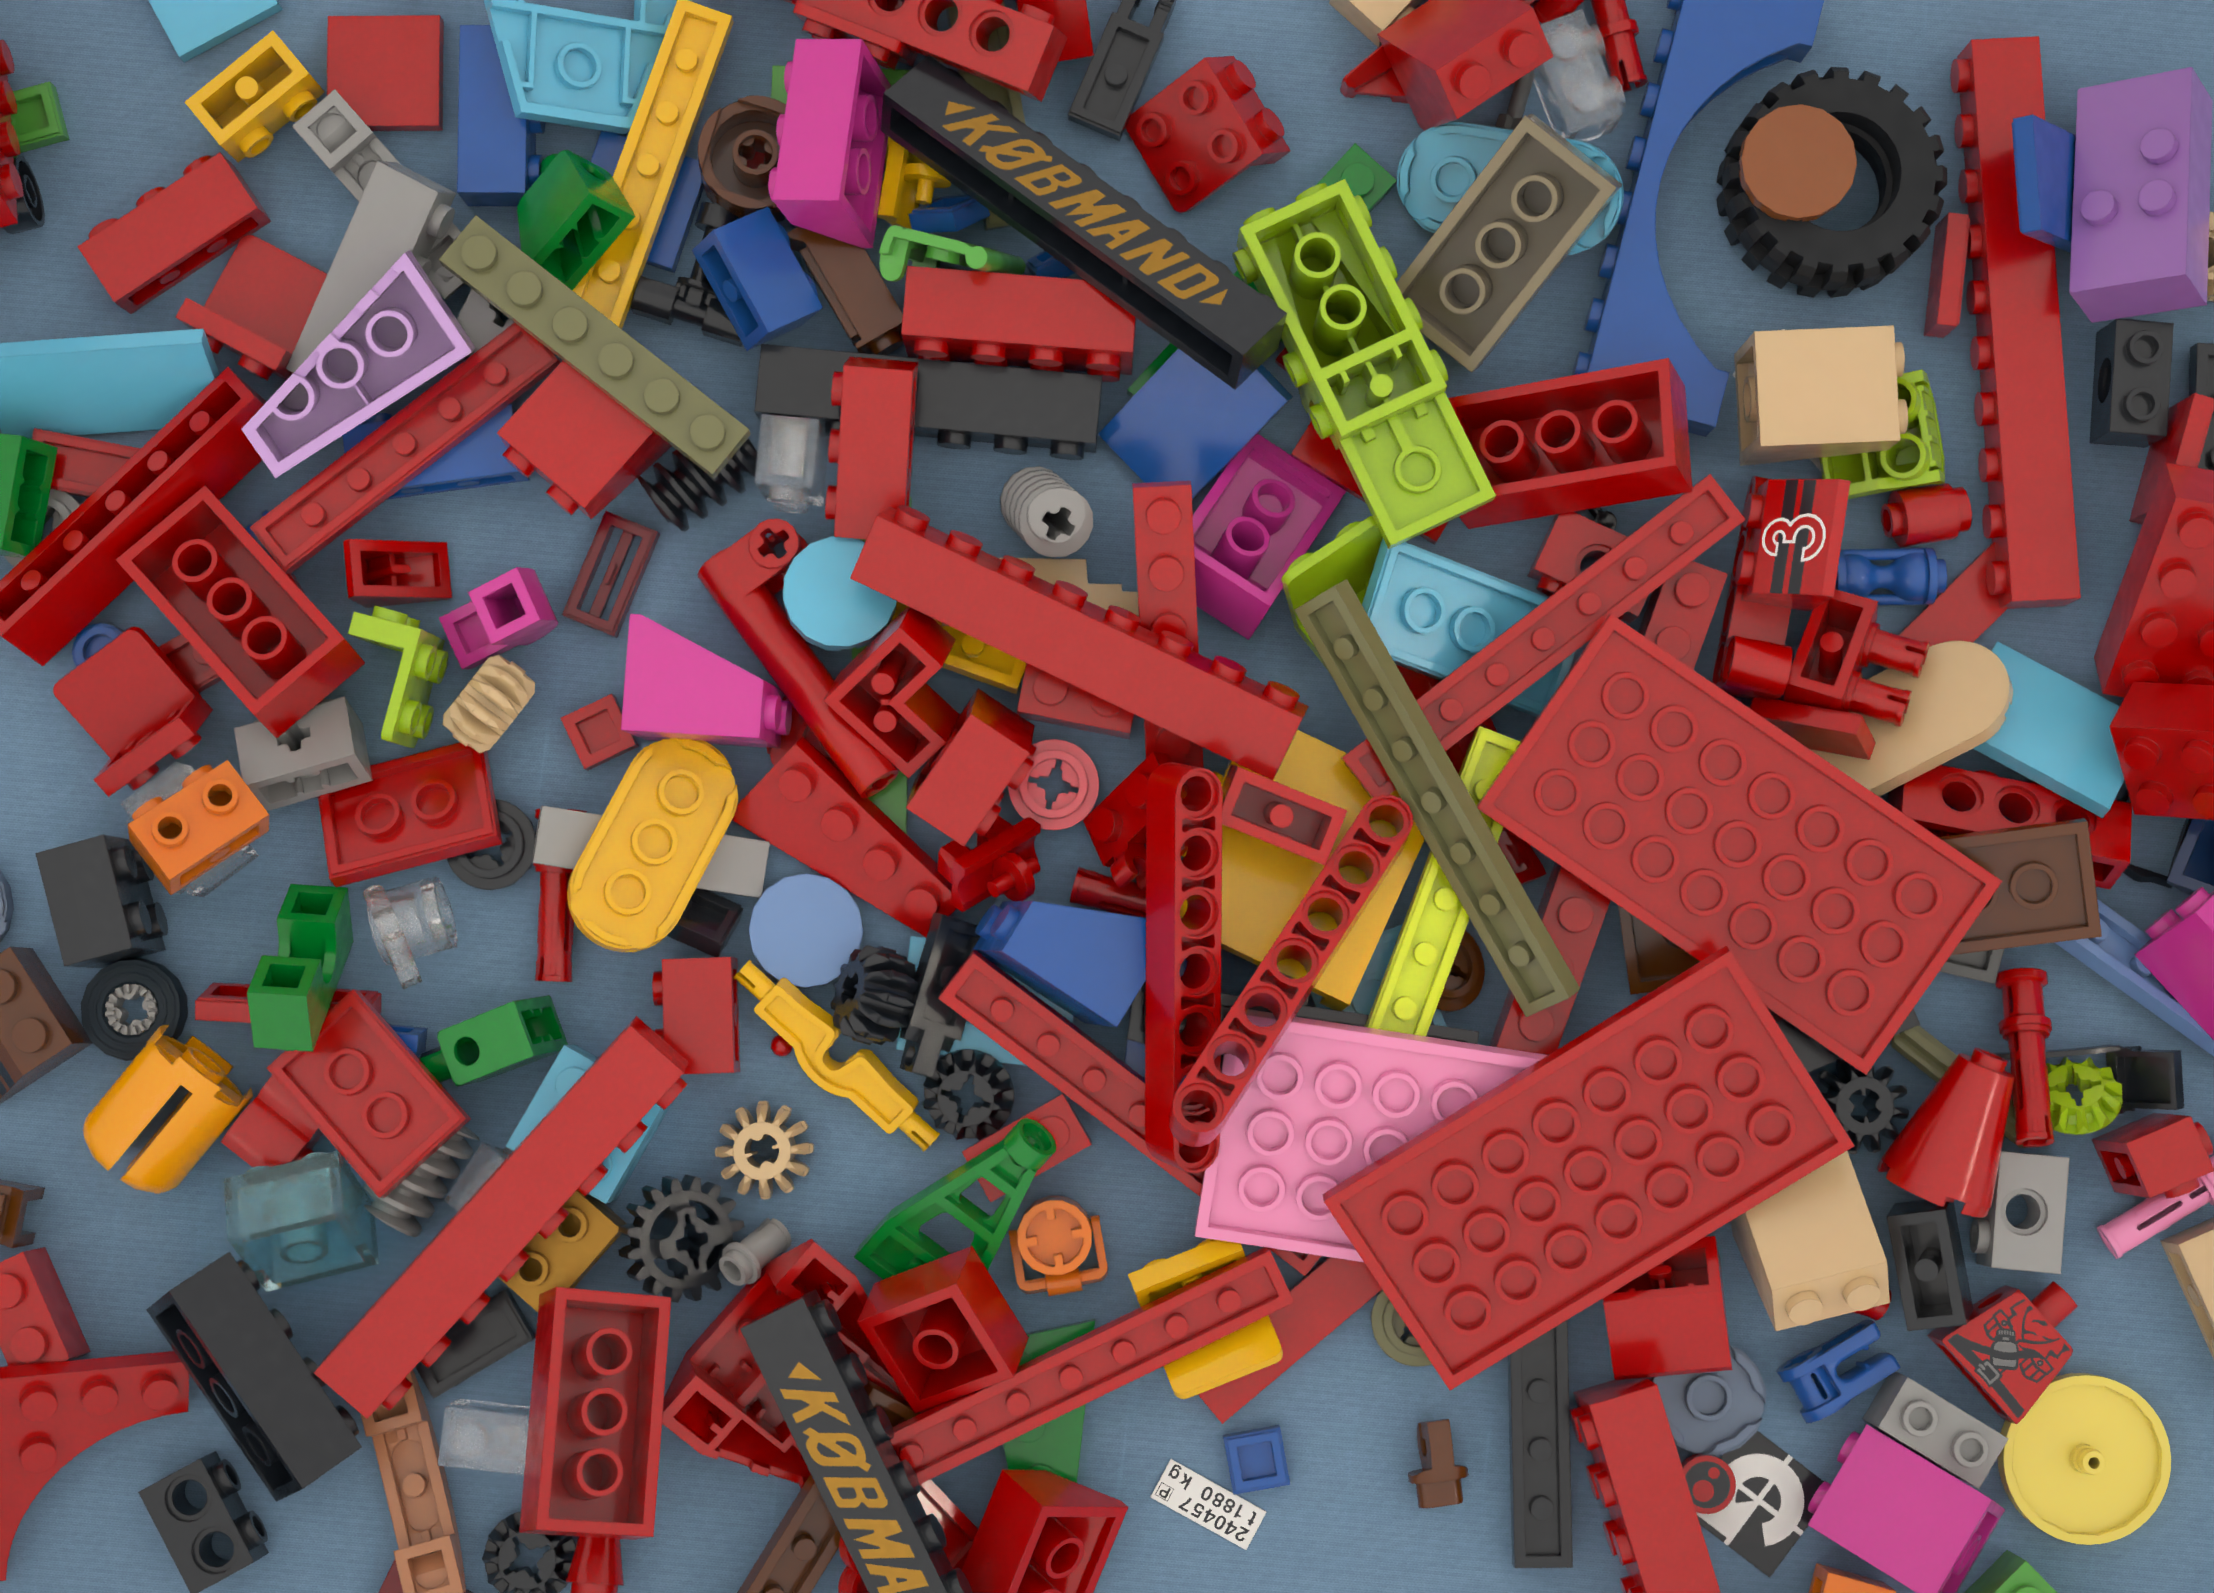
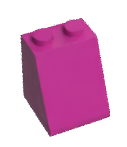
[621,614,792,748]
[2134,887,2214,1040]
[1808,1424,2005,1593]

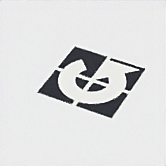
[1696,1431,1824,1578]

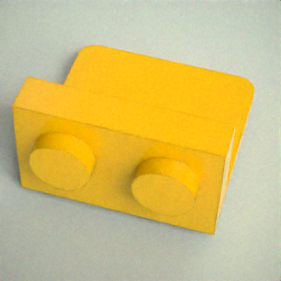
[1128,1239,1283,1399]

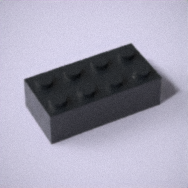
[146,1251,362,1502]

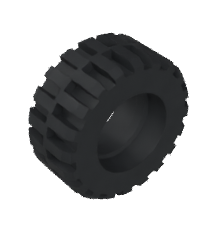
[1716,67,1947,298]

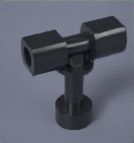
[631,202,742,347]

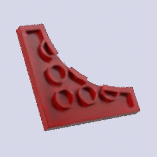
[0,1351,189,1581]

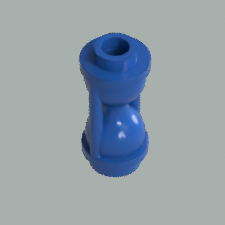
[1835,548,1947,605]

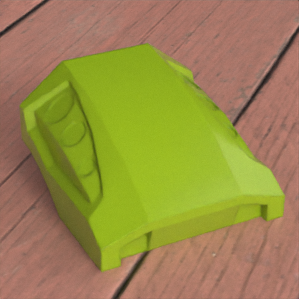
[1819,369,1945,500]

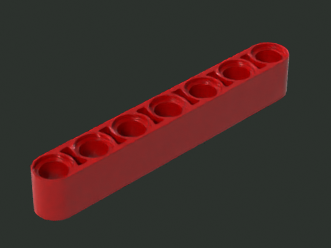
[1145,762,1223,1173]
[1169,795,1413,1147]

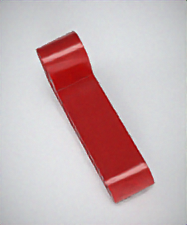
[1712,476,1793,700]

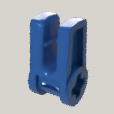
[1776,1320,1901,1423]

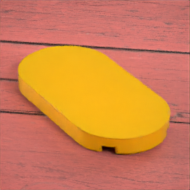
[567,738,738,952]

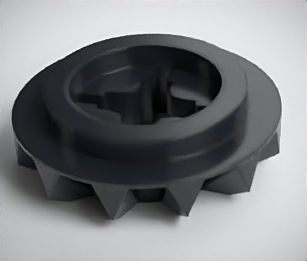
[447,799,535,890]
[923,1049,1014,1141]
[482,1511,576,1593]

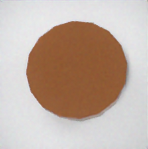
[1739,104,1857,222]

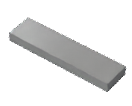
[532,806,770,898]

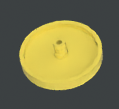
[1997,1373,2171,1545]

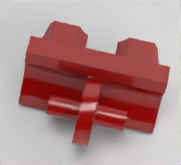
[938,815,1041,912]

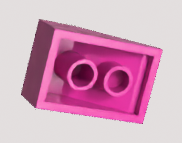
[1193,434,1346,640]

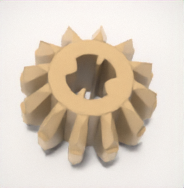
[443,654,535,753]
[715,1101,814,1200]

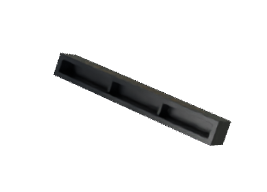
[881,55,1287,390]
[740,1289,973,1593]

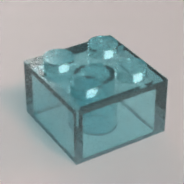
[224,1151,379,1292]

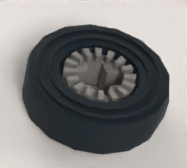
[81,958,188,1061]

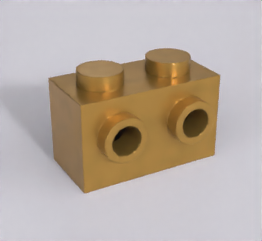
[498,1190,627,1312]

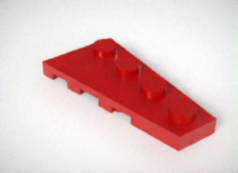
[732,736,957,938]

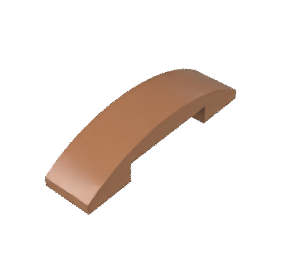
[360,1370,466,1593]

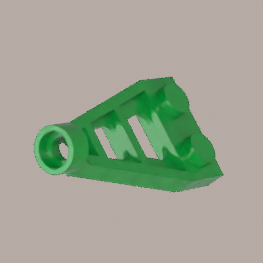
[854,1118,1056,1280]

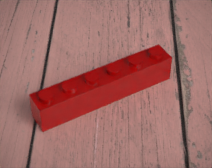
[0,367,266,666]

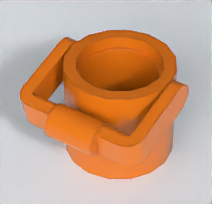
[1008,1195,1108,1297]

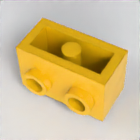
[184,30,325,163]

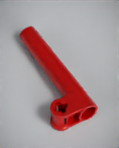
[697,518,899,799]

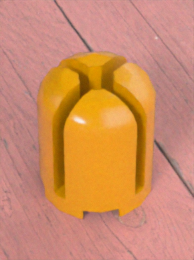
[83,1024,253,1194]

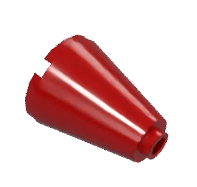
[1877,1047,2015,1218]

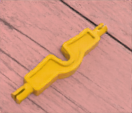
[733,960,940,1152]

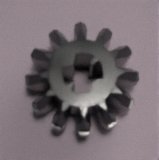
[830,945,919,1046]
[1817,1058,1909,1154]

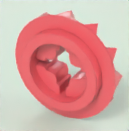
[1008,739,1099,830]

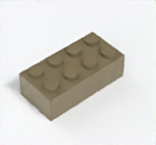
[1397,114,1623,372]

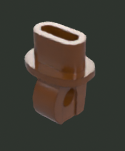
[1408,1419,1469,1508]

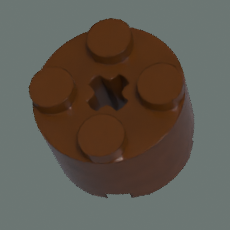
[698,95,786,222]

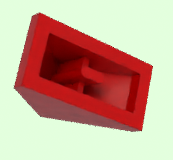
[343,539,452,608]

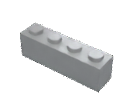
[286,161,456,373]

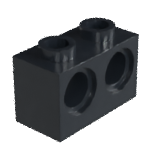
[138,1451,269,1593]

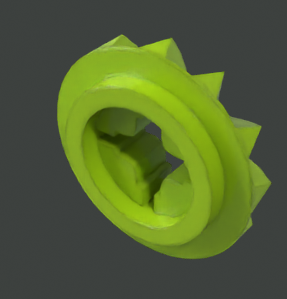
[2046,1056,2122,1135]

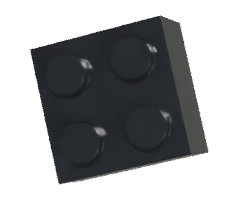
[35,834,168,968]

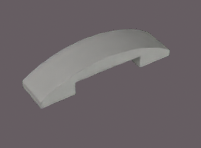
[292,89,465,300]

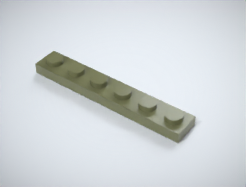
[439,215,751,479]

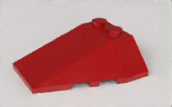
[662,1238,933,1489]

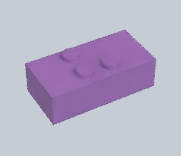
[2069,67,2213,323]

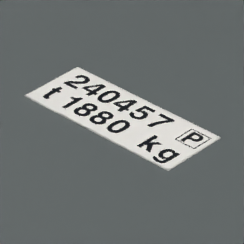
[1151,1459,1266,1550]

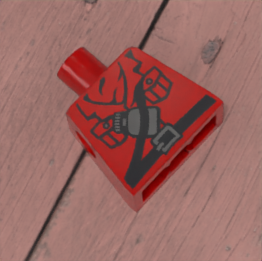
[1927,1281,2078,1424]

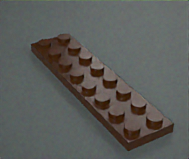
[1618,818,2102,995]

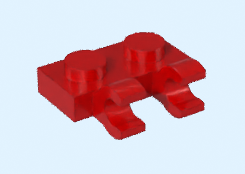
[1083,752,1188,891]

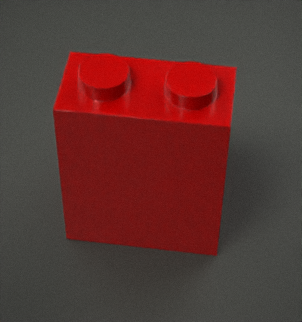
[1377,0,1554,131]
[497,360,672,519]

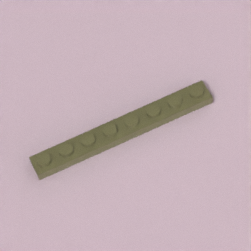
[1294,579,1580,1017]

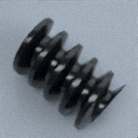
[636,413,765,532]

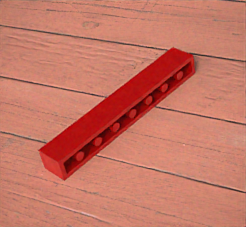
[850,505,1309,780]
[314,1016,689,1419]

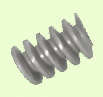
[1000,466,1093,558]
[363,1126,479,1237]

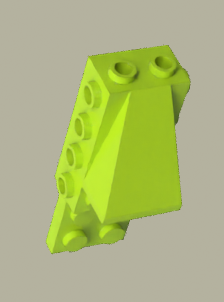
[1232,179,1496,549]

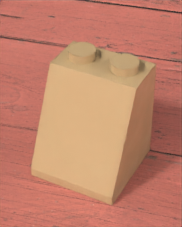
[1734,325,1908,466]
[1731,1151,1890,1331]

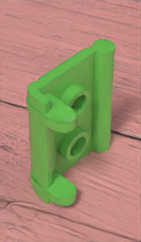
[879,225,1026,282]

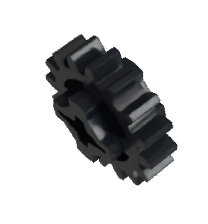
[618,1175,745,1303]

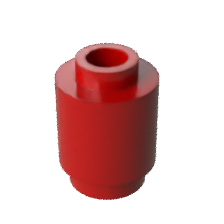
[1881,483,1972,547]

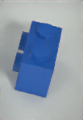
[692,206,823,351]

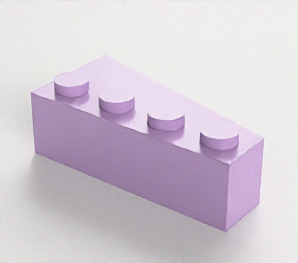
[241,249,475,478]

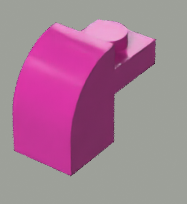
[439,567,558,669]

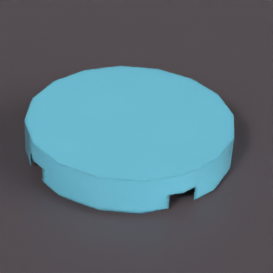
[783,536,897,651]

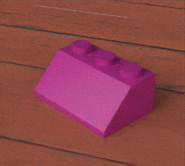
[768,39,891,248]

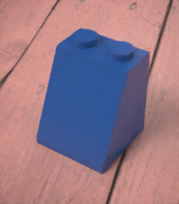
[972,901,1146,1027]

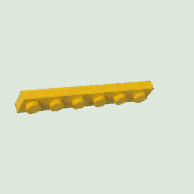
[572,0,734,329]

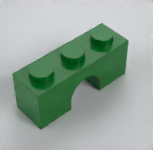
[247,884,354,1052]

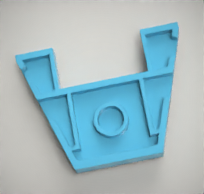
[484,0,677,134]

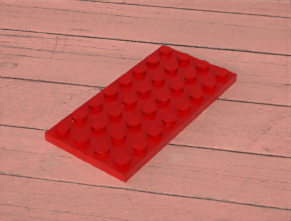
[1476,614,2003,1075]
[1323,945,1855,1390]

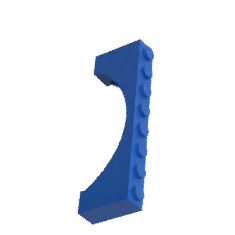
[1572,0,1824,437]

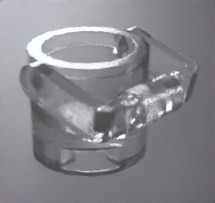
[363,877,458,990]

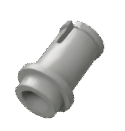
[719,1218,792,1286]

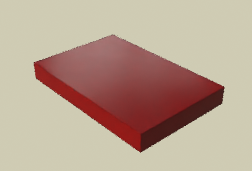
[318,742,503,887]
[267,989,471,1198]

